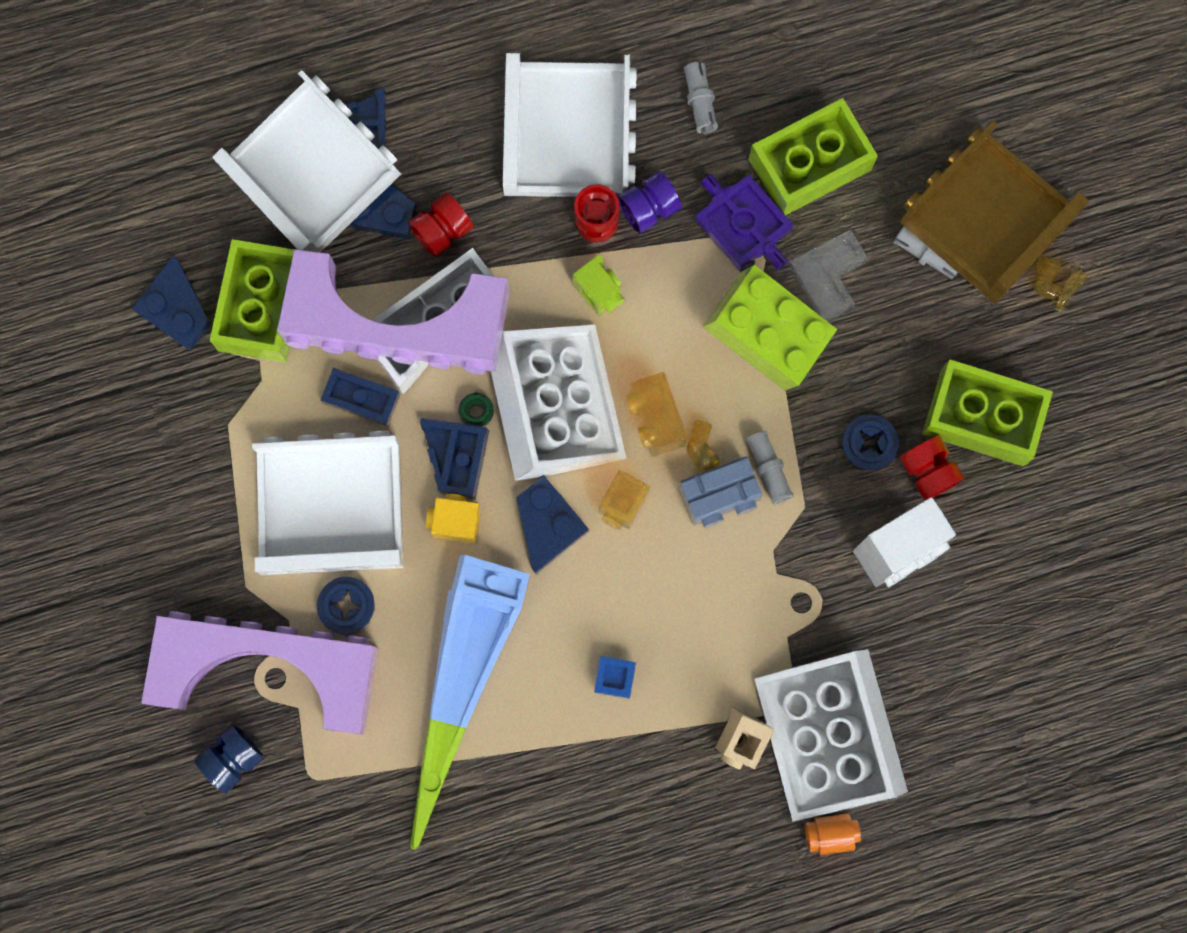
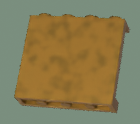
[900,121,1089,304]

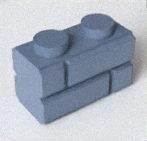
[678,456,762,528]

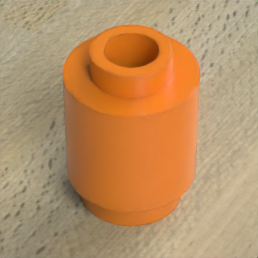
[805,813,861,855]

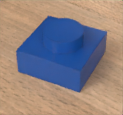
[594,656,636,699]

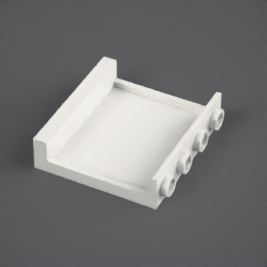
[503,53,636,197]
[212,70,401,253]
[252,431,404,576]

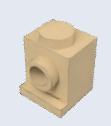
[715,707,774,769]

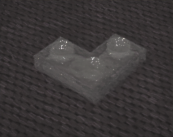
[789,229,868,322]

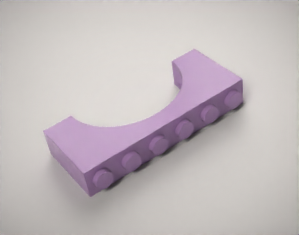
[277,249,510,374]
[141,611,378,735]

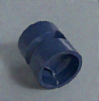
[193,723,265,794]

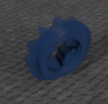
[842,415,899,471]
[317,577,375,635]

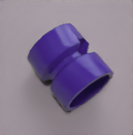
[617,171,682,234]

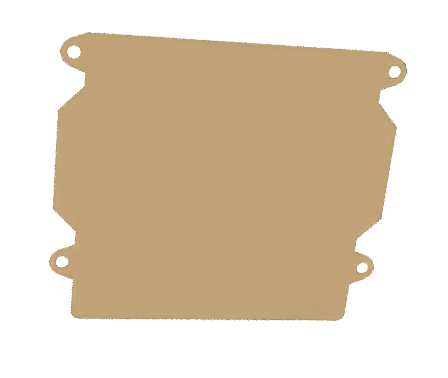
[228,238,823,780]

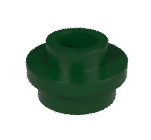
[459,393,494,427]

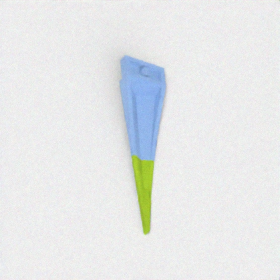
[410,555,530,850]

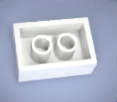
[853,497,956,588]

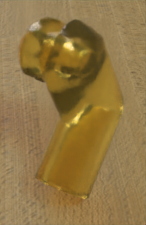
[687,420,720,471]

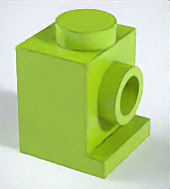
[572,254,625,316]

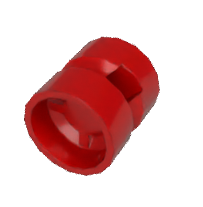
[574,184,619,243]
[407,192,474,258]
[899,435,965,502]

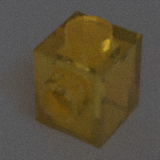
[598,470,651,530]

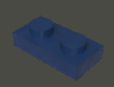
[320,368,401,427]

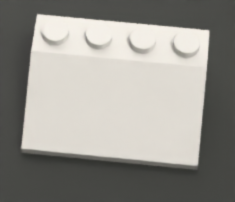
[491,324,626,480]
[755,649,908,822]

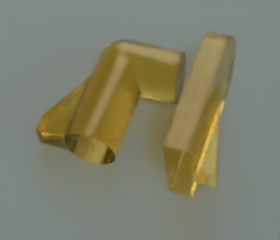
[1033,256,1089,312]

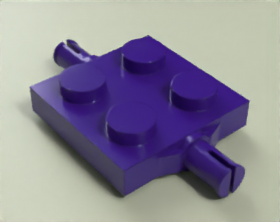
[695,174,793,271]

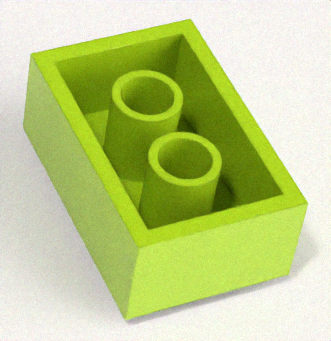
[749,98,878,216]
[210,239,294,363]
[703,265,837,390]
[922,359,1053,467]

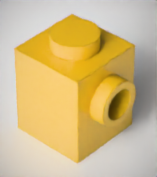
[426,494,481,544]

